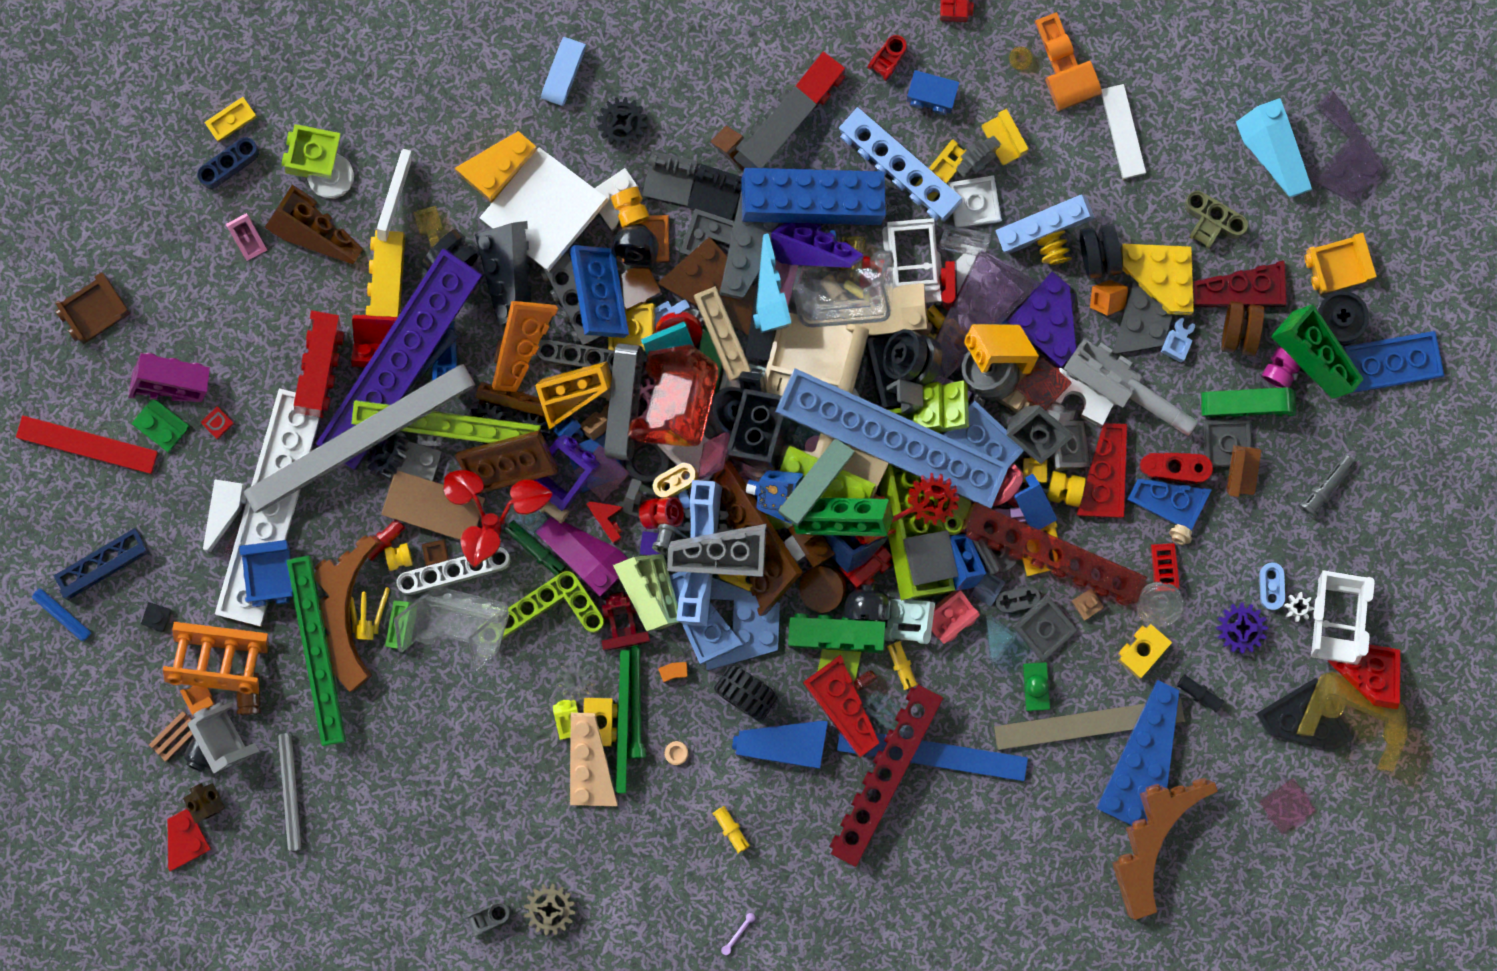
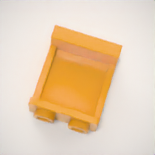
[1304,233,1377,295]
[964,324,1039,374]

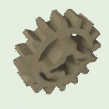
[524,884,576,935]

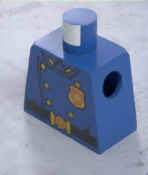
[746,470,804,523]

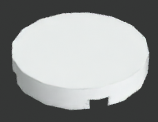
[307,154,354,199]

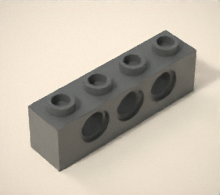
[540,251,606,346]

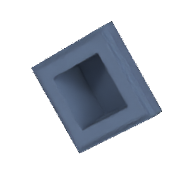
[971,571,1006,606]

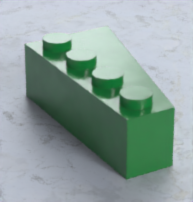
[1271,304,1364,399]
[788,613,885,654]

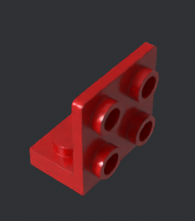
[351,315,398,367]

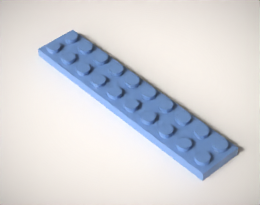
[775,368,1009,509]

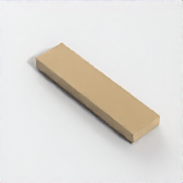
[694,286,751,382]

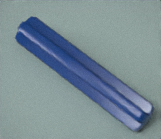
[32,589,91,641]

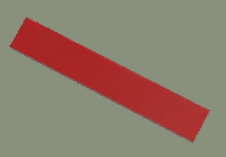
[16,415,158,474]

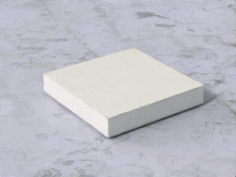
[948,175,1002,229]

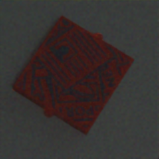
[1015,358,1072,411]

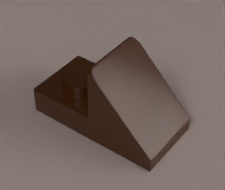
[788,525,835,568]

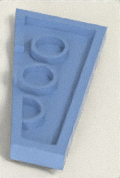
[670,572,744,665]

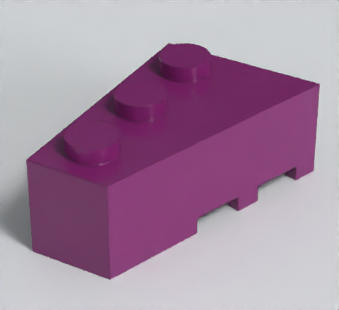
[128,353,210,402]

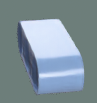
[541,37,586,106]

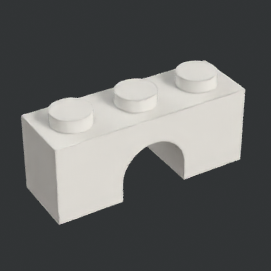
[1039,368,1113,428]

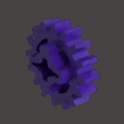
[1215,602,1268,654]

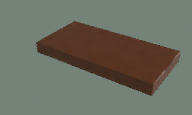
[455,430,559,494]

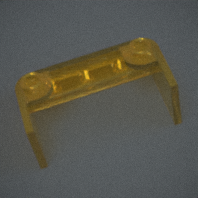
[1297,672,1407,772]

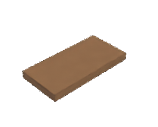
[381,470,485,540]

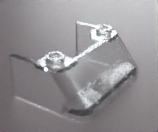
[394,587,509,671]

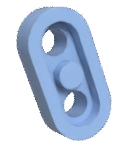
[1259,563,1285,610]

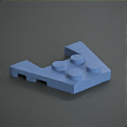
[706,578,780,670]

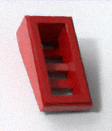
[1151,543,1180,592]

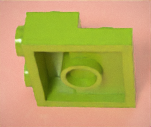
[281,124,340,179]
[913,380,969,433]

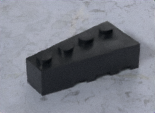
[475,221,531,325]

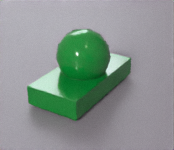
[1023,662,1050,711]

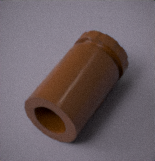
[236,673,261,716]

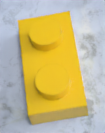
[204,97,257,143]

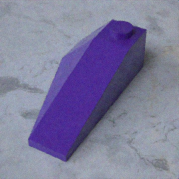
[771,223,863,268]

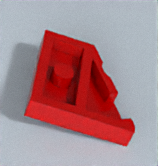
[167,809,211,871]

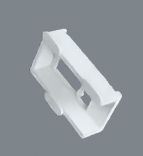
[882,218,942,305]
[1311,571,1374,665]

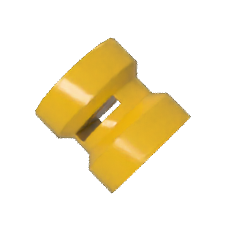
[384,543,413,571]

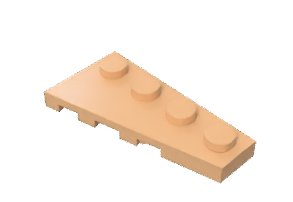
[570,713,618,806]

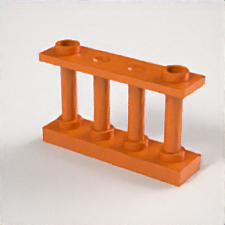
[163,622,269,694]

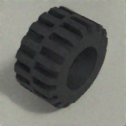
[714,664,778,721]

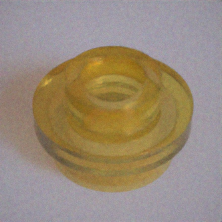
[1009,46,1032,70]

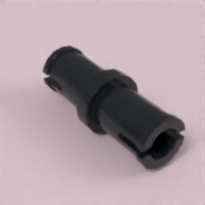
[1176,674,1224,713]

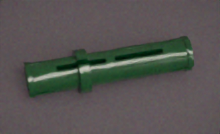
[504,520,567,577]

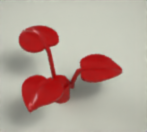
[444,470,553,568]

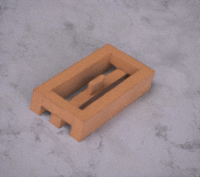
[149,711,193,762]

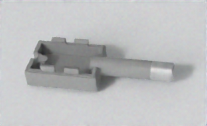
[1064,339,1198,436]

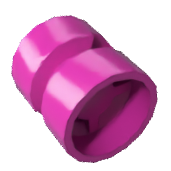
[1261,347,1301,388]

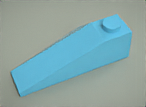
[1236,98,1312,198]
[753,234,791,333]

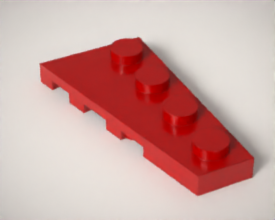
[1076,423,1127,518]
[803,655,879,758]

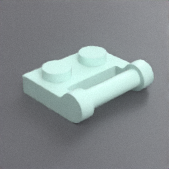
[884,599,935,644]

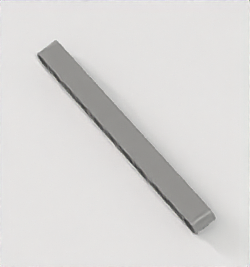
[244,364,476,513]

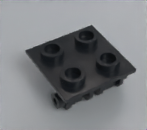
[687,164,742,220]

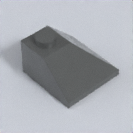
[1006,405,1074,464]

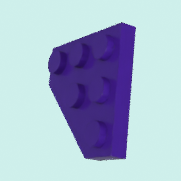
[1007,272,1076,368]

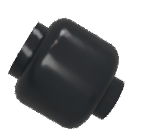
[184,738,211,772]

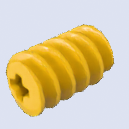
[1037,230,1072,265]

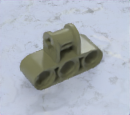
[1184,191,1248,249]

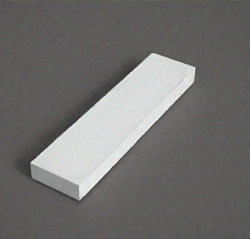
[1101,84,1146,179]
[377,149,411,241]

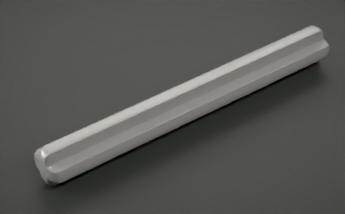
[278,733,301,851]

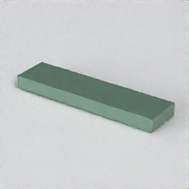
[778,438,855,526]

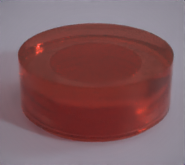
[854,670,878,691]

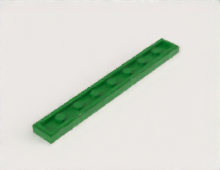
[287,555,346,746]

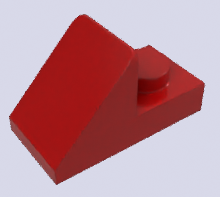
[586,501,623,544]

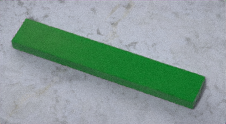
[616,650,630,794]

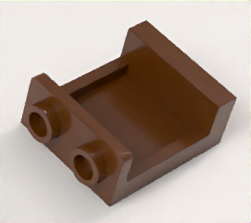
[55,272,131,344]

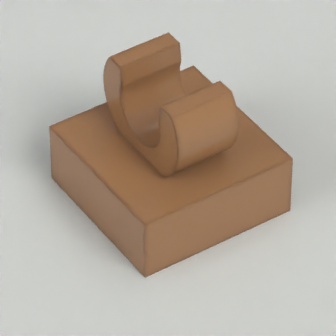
[1071,588,1104,621]

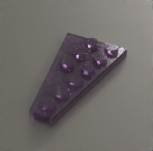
[931,250,1041,384]

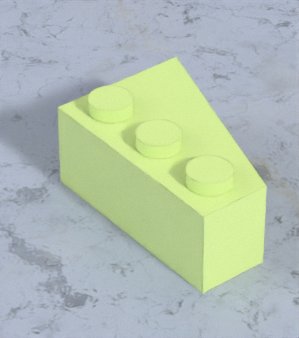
[613,554,679,631]

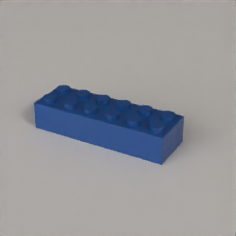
[742,168,886,225]

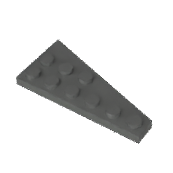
[719,167,784,300]

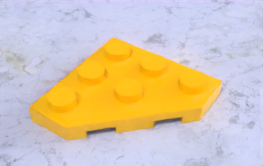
[1121,244,1194,315]

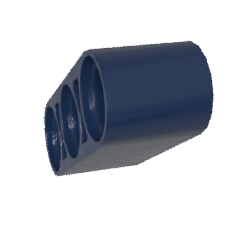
[197,137,259,189]

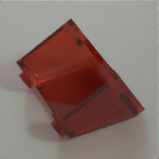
[627,344,718,447]

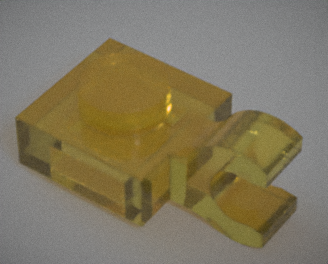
[414,206,443,248]

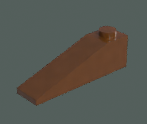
[265,184,363,264]

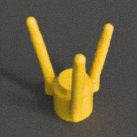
[350,587,390,640]

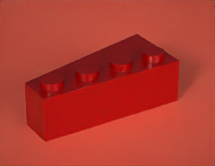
[293,310,345,418]

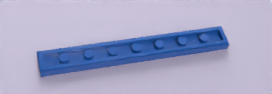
[837,733,1028,781]

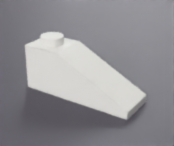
[203,480,247,552]

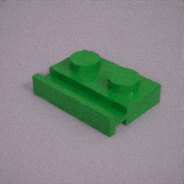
[131,399,190,453]

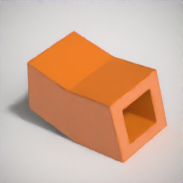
[658,662,688,683]

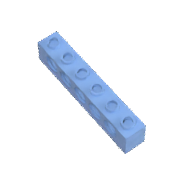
[839,107,962,222]

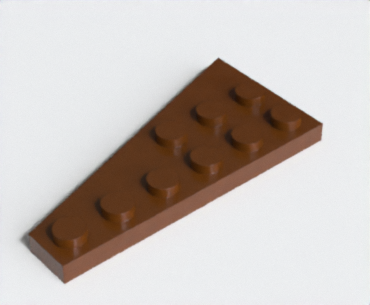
[657,237,777,349]
[712,461,803,616]

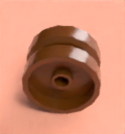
[1221,301,1264,357]

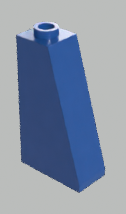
[732,721,828,769]

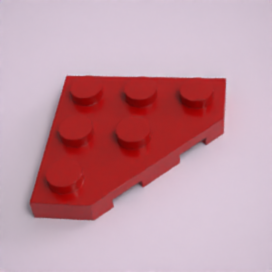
[1328,644,1400,710]

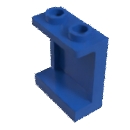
[239,540,294,607]

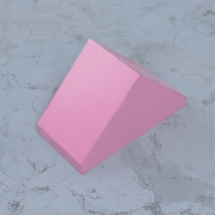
[226,213,267,261]

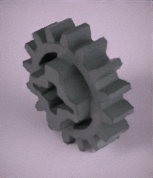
[956,136,1001,177]

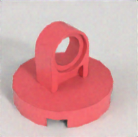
[992,464,1023,508]

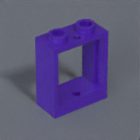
[533,434,600,511]

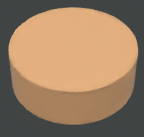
[665,741,688,765]

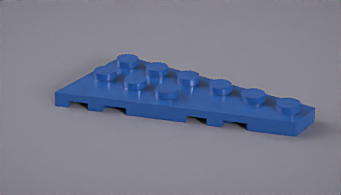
[1096,680,1179,826]

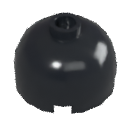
[611,224,659,268]
[844,584,891,620]

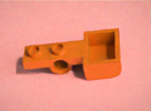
[1035,12,1102,111]

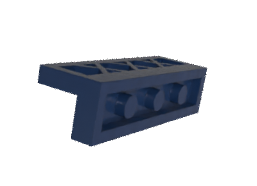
[53,528,150,600]

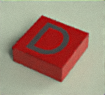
[200,406,234,440]

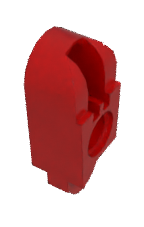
[1139,452,1213,484]

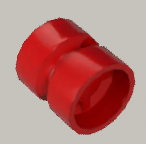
[639,497,684,530]

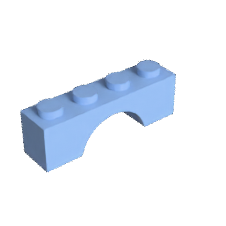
[995,194,1095,254]

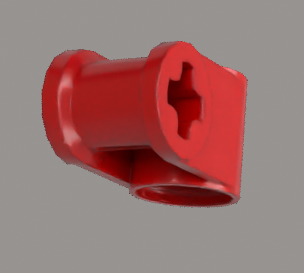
[867,35,906,81]

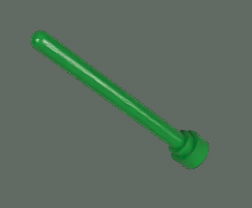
[627,645,646,759]

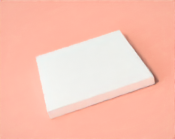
[480,147,609,272]

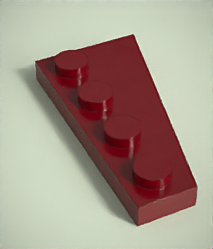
[1193,260,1286,307]

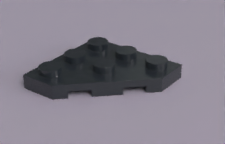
[1255,677,1354,751]

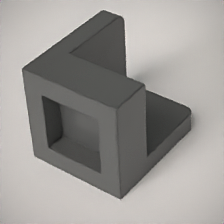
[887,379,923,415]

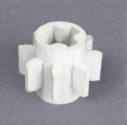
[1283,592,1314,622]

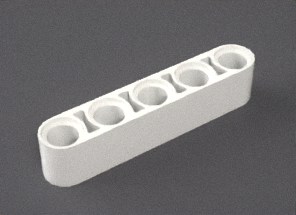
[397,547,511,595]

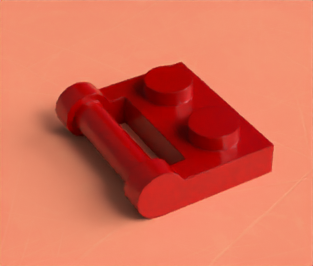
[941,261,957,311]

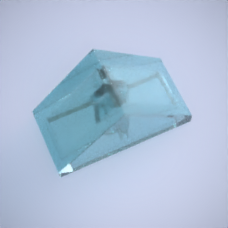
[985,615,1017,664]

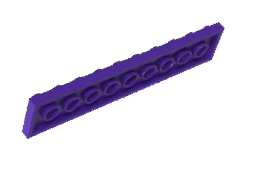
[316,249,483,470]

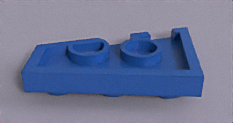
[1127,479,1212,530]

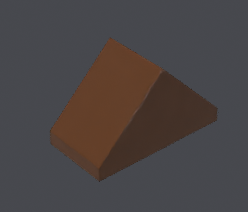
[710,126,745,172]

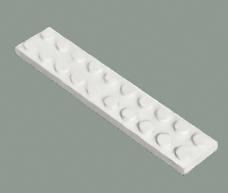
[215,388,320,627]

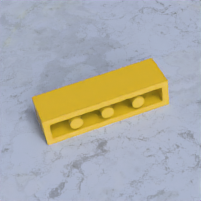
[366,230,406,317]

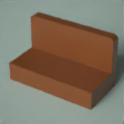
[1226,445,1261,497]

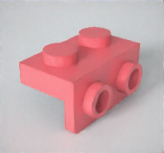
[932,590,980,644]

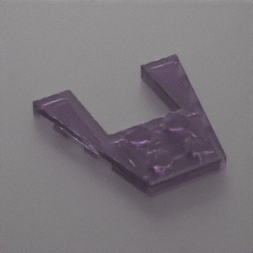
[1300,90,1385,204]

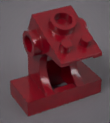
[601,592,650,651]

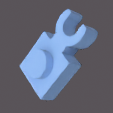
[1161,318,1195,363]

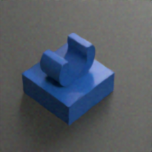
[552,415,584,438]

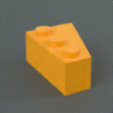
[455,131,537,203]
[535,361,612,429]

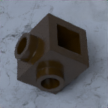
[183,783,225,824]

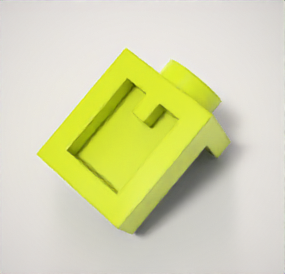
[553,700,578,740]

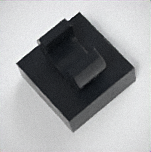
[738,368,767,393]

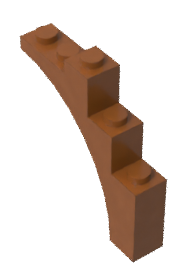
[314,535,381,692]
[1112,778,1218,920]

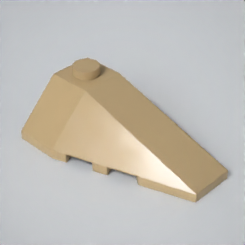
[833,283,929,336]

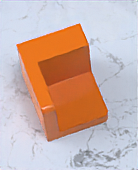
[1090,280,1128,315]
[180,686,216,716]

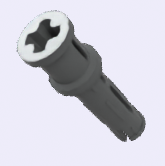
[1298,454,1357,519]

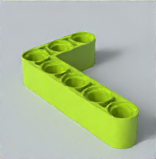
[477,571,604,646]

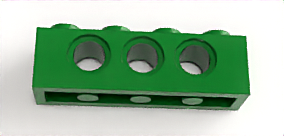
[793,498,894,536]

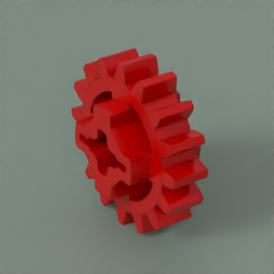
[908,473,959,525]

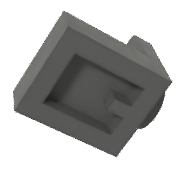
[622,478,651,517]

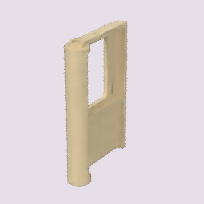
[764,313,870,458]

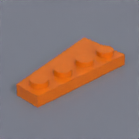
[492,301,558,392]

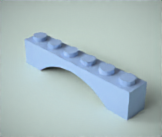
[677,480,722,626]

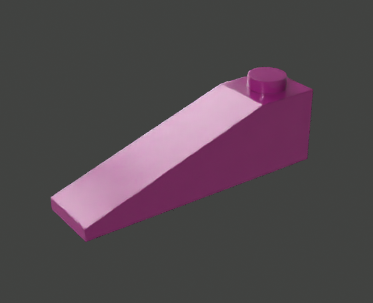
[535,516,628,598]

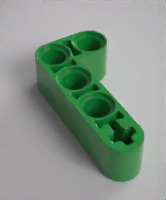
[1201,388,1297,417]

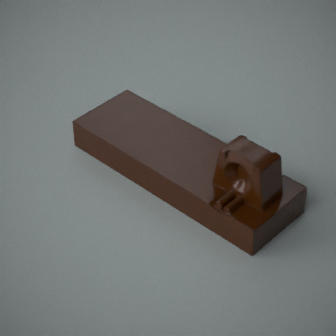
[475,382,544,416]

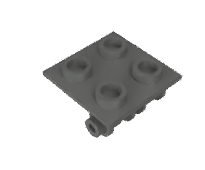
[642,151,698,206]

